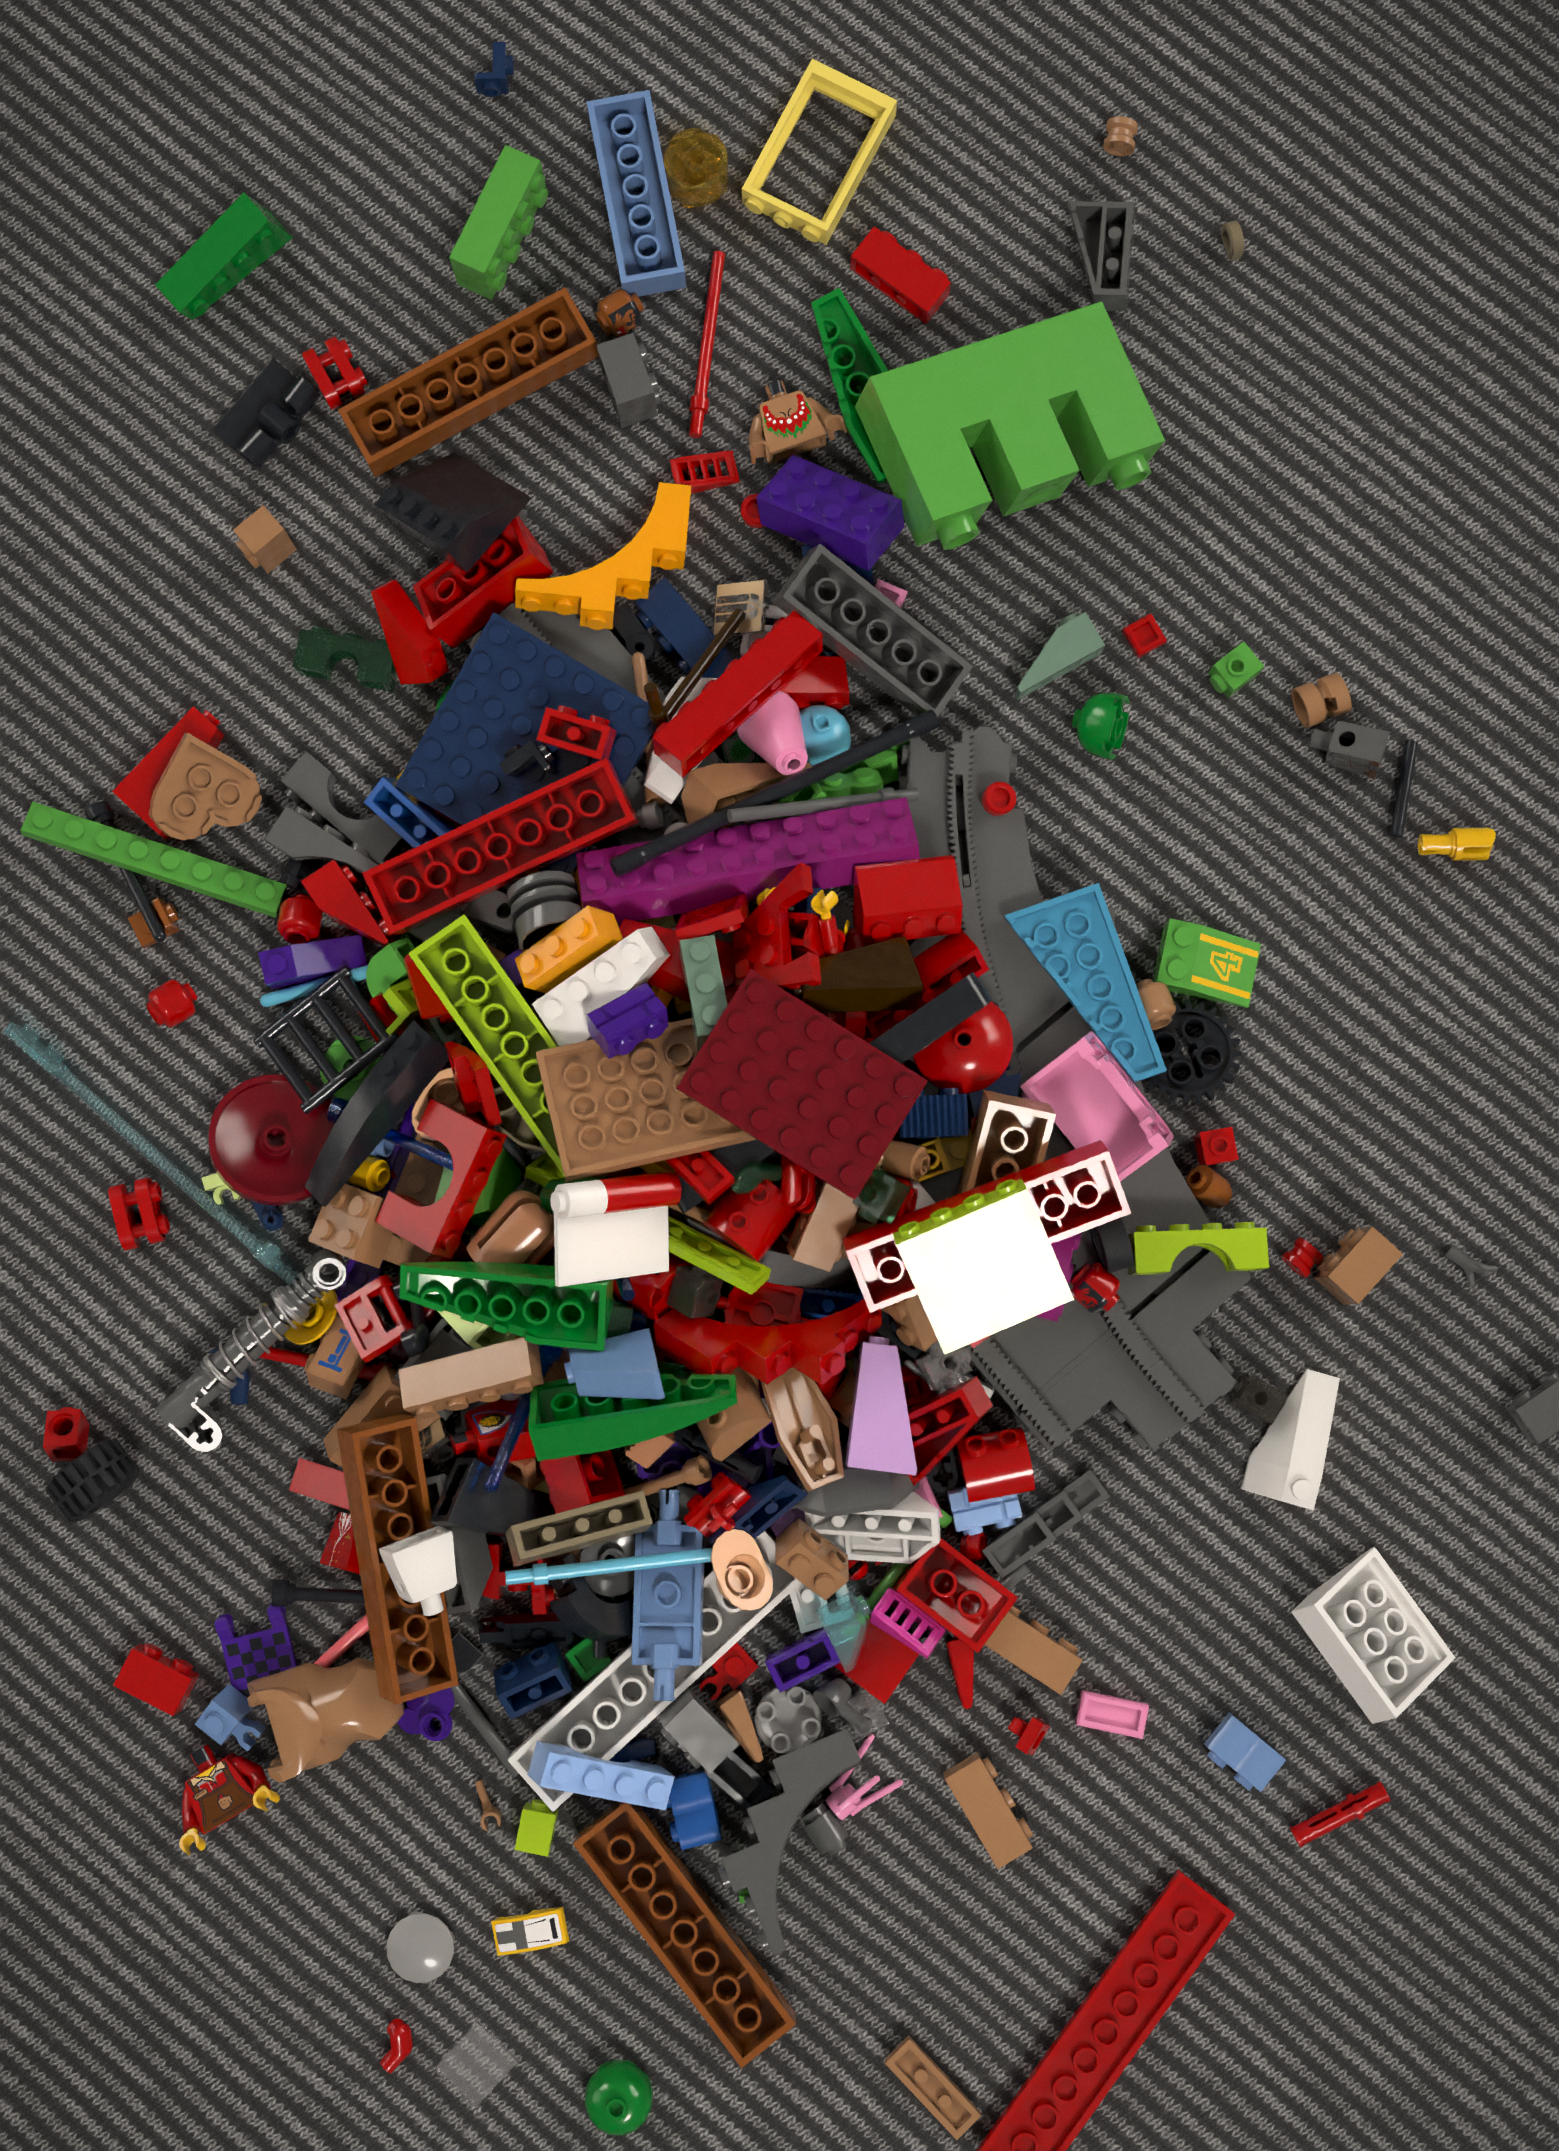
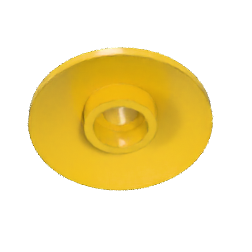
[284,1289,338,1345]

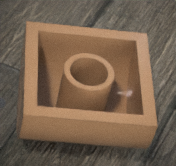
[697,1367,773,1461]

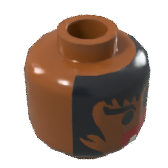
[594,288,644,338]

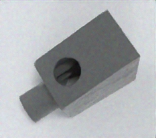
[1309,721,1390,780]

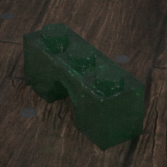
[293,627,397,693]

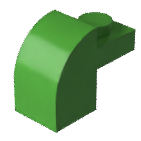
[366,937,415,1017]

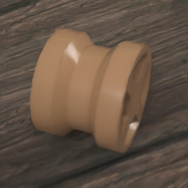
[1103,116,1138,156]

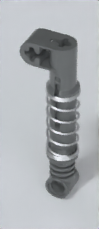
[156,1249,346,1452]

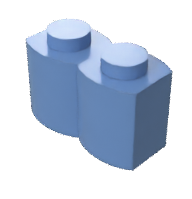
[1204,1713,1286,1792]

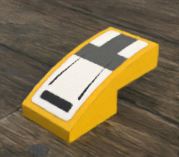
[491,1907,569,1956]

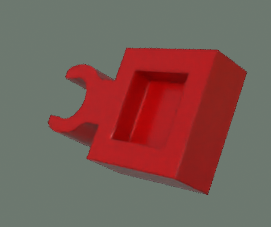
[699,1642,759,1701]

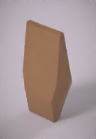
[760,1367,844,1492]

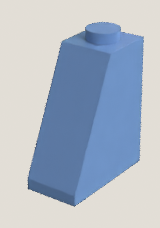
[564,1328,665,1399]

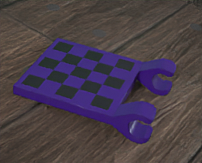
[214,1604,297,1698]

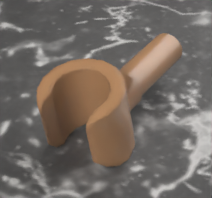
[475,1780,502,1831]

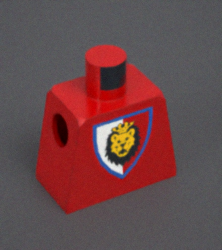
[450,1393,536,1466]

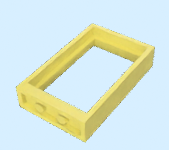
[742,59,897,245]

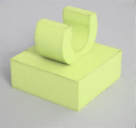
[201,1173,241,1205]

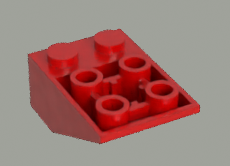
[301,859,399,947]

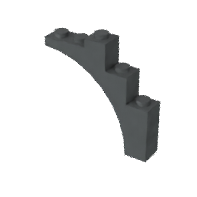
[718,1728,861,1956]

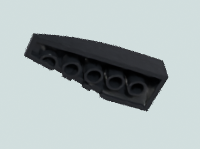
[305,1016,449,1207]

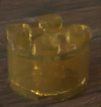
[663,128,729,208]

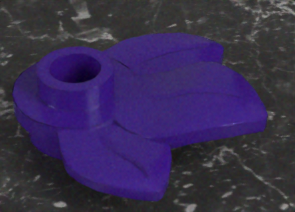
[397,1688,455,1741]

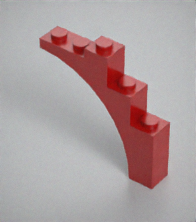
[654,1299,882,1385]

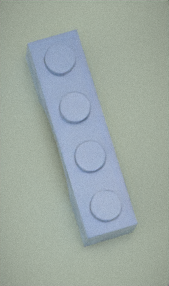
[527,1741,675,1810]

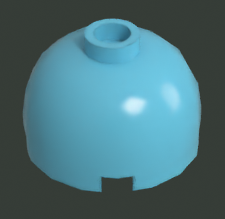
[800,705,851,766]

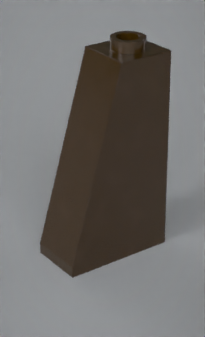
[788,937,923,1013]

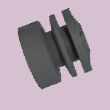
[507,871,582,952]

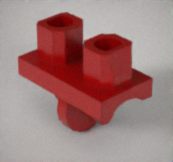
[683,1472,751,1538]

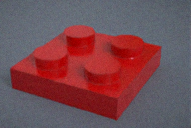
[675,893,750,943]

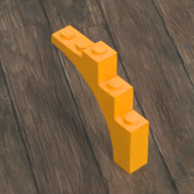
[515,482,691,630]

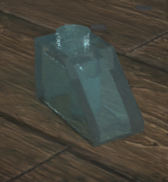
[815,1591,871,1673]

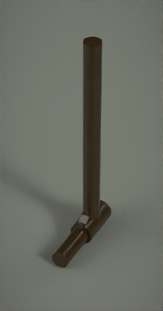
[644,608,746,732]

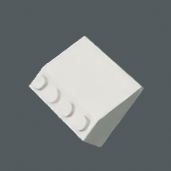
[1292,1547,1455,1724]

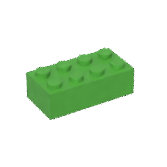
[449,145,548,300]

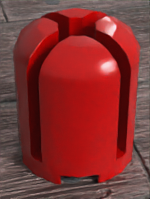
[613,1252,703,1322]

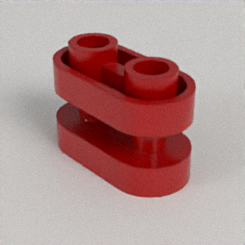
[301,336,368,411]
[108,1177,170,1251]

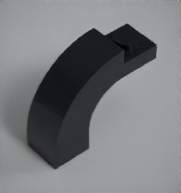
[547,1553,634,1642]

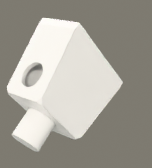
[379,1526,457,1616]

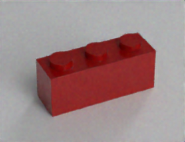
[850,226,951,324]

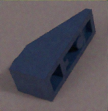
[708,1475,808,1545]

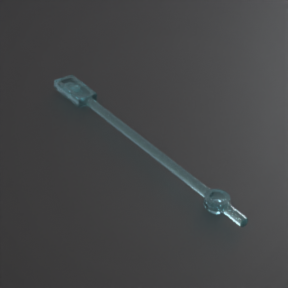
[3,1022,300,1285]

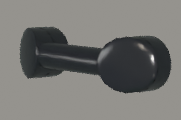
[392,1278,430,1357]

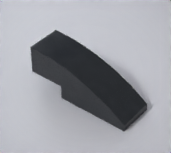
[677,1742,775,1810]

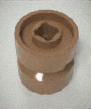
[1291,672,1352,728]

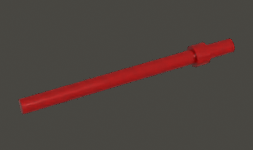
[689,251,725,438]

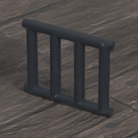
[253,966,399,1114]

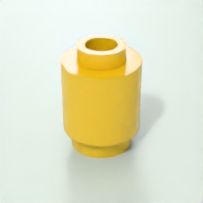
[347,1156,390,1192]

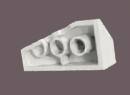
[1241,1369,1340,1510]

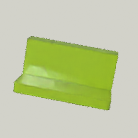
[382,979,423,1036]

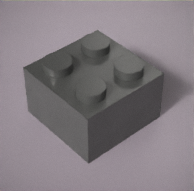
[596,333,661,428]

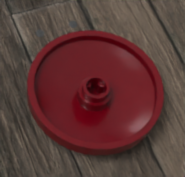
[208,1074,339,1206]

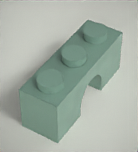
[679,935,727,1051]

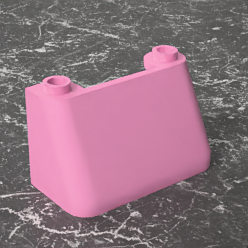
[1020,1031,1174,1182]

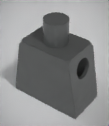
[464,890,517,939]

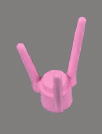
[826,1734,903,1820]

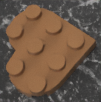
[149,733,262,840]

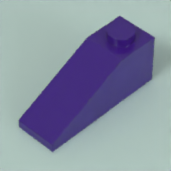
[258,935,368,990]

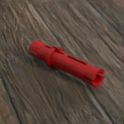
[1289,1781,1391,1848]

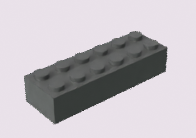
[772,544,973,718]

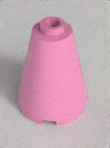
[737,691,808,775]

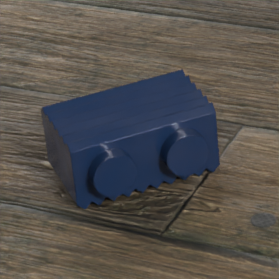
[898,1088,969,1140]

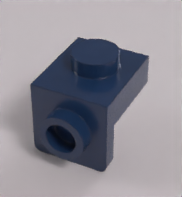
[474,42,515,97]

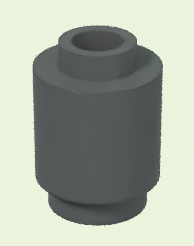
[801,1802,849,1857]

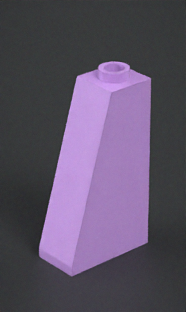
[845,1336,917,1476]

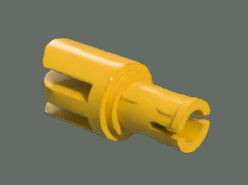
[1418,828,1496,861]

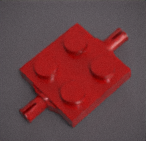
[705,1282,811,1326]

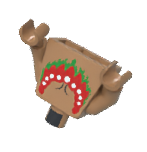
[748,380,847,465]

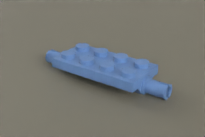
[632,1490,705,1701]

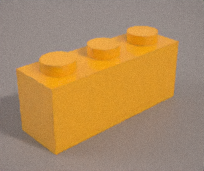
[515,906,623,993]

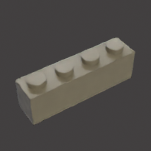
[505,1491,653,1567]

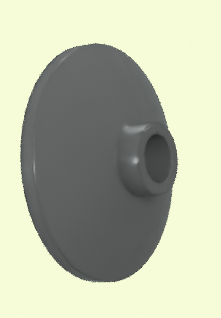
[579,1535,635,1597]

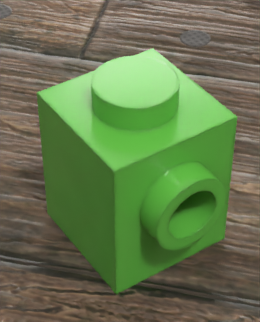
[1208,642,1264,698]

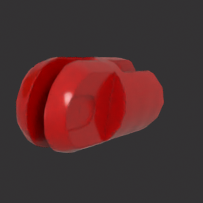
[781,1155,816,1214]

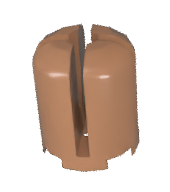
[466,1190,554,1265]

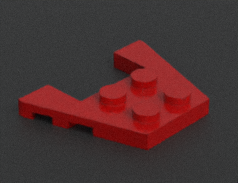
[732,863,821,990]

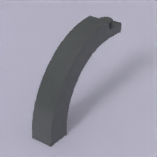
[668,1207,858,1288]

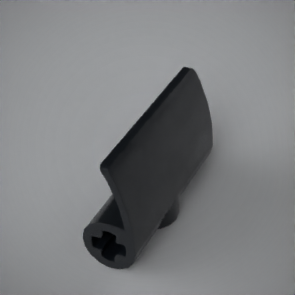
[213,359,321,469]

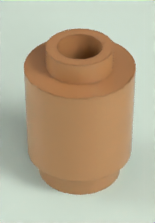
[880,1140,930,1180]

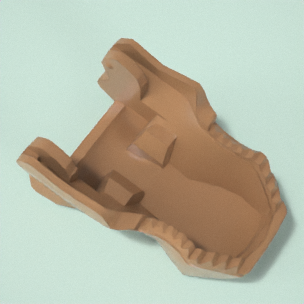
[247,1658,404,1782]

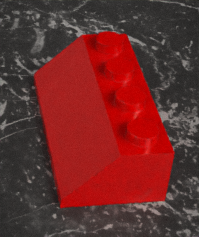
[413,515,554,649]

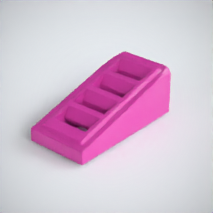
[870,1587,946,1659]

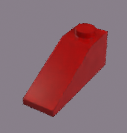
[371,579,449,684]

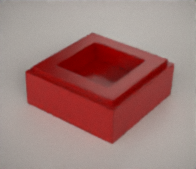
[1122,613,1167,659]

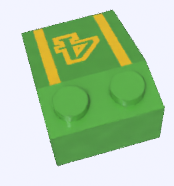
[1153,918,1261,1008]

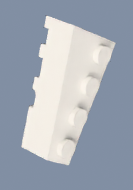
[532,926,670,1046]

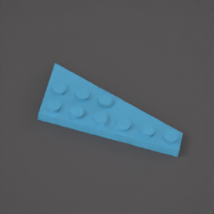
[1003,883,1167,1083]

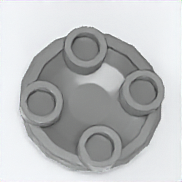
[755,1686,822,1754]
[387,1912,455,1983]

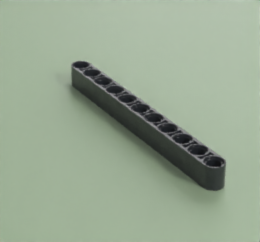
[677,972,992,1214]

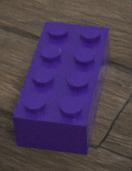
[756,455,904,571]

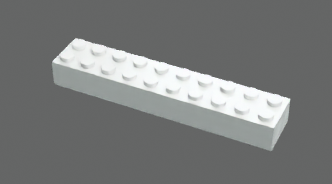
[508,1529,801,1812]

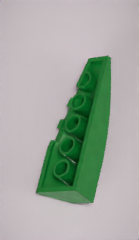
[811,288,888,484]
[400,1262,614,1351]
[529,1374,738,1461]

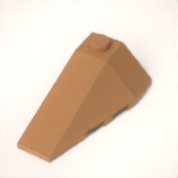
[681,763,812,829]

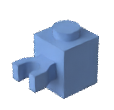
[195,1684,266,1752]

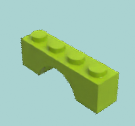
[1128,1222,1269,1275]

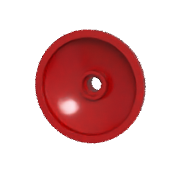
[913,1001,1013,1094]

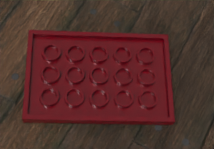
[675,969,928,1200]

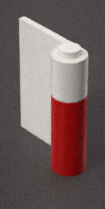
[550,1171,682,1287]

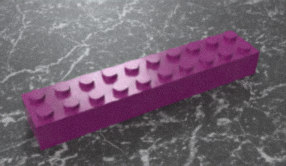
[576,797,920,924]

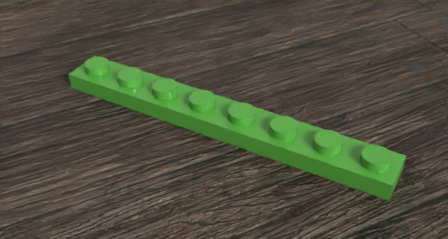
[21,802,287,918]

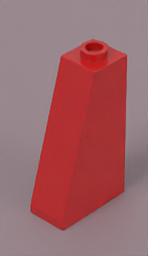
[112,706,224,841]

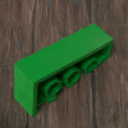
[155,192,293,320]

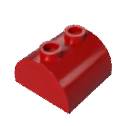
[703,1169,798,1262]
[955,1427,1035,1503]

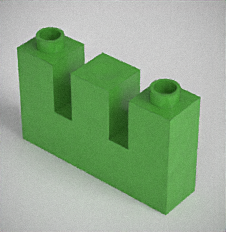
[855,301,1165,550]

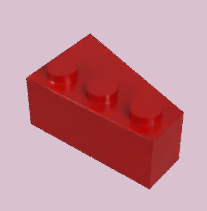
[779,656,849,711]
[907,1376,993,1486]

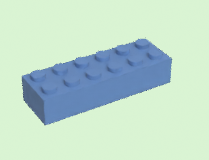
[586,90,686,297]

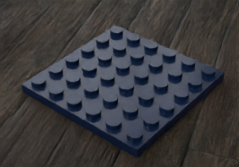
[395,612,654,876]

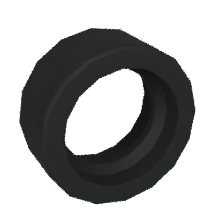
[1089,1218,1134,1273]

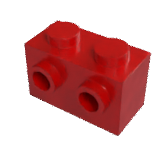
[536,705,617,761]

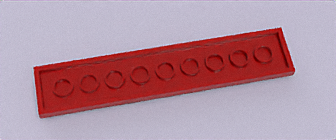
[976,1869,1236,2151]

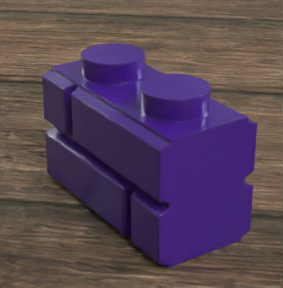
[586,983,669,1059]
[765,1626,842,1693]

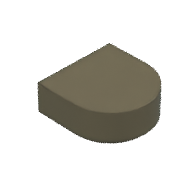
[1220,220,1245,261]

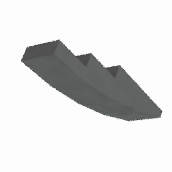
[982,1468,1110,1578]

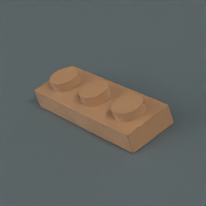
[884,2035,981,2140]

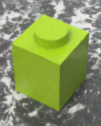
[514,1799,559,1857]

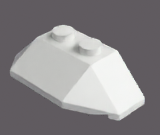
[805,1491,941,1564]

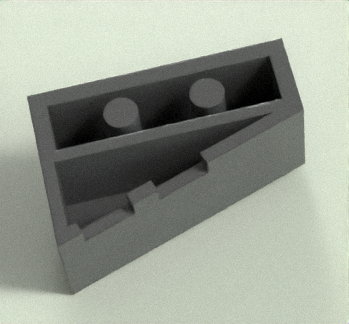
[1069,201,1135,311]

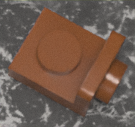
[128,898,180,948]

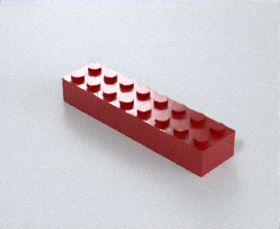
[362,758,639,935]
[842,1140,1131,1313]

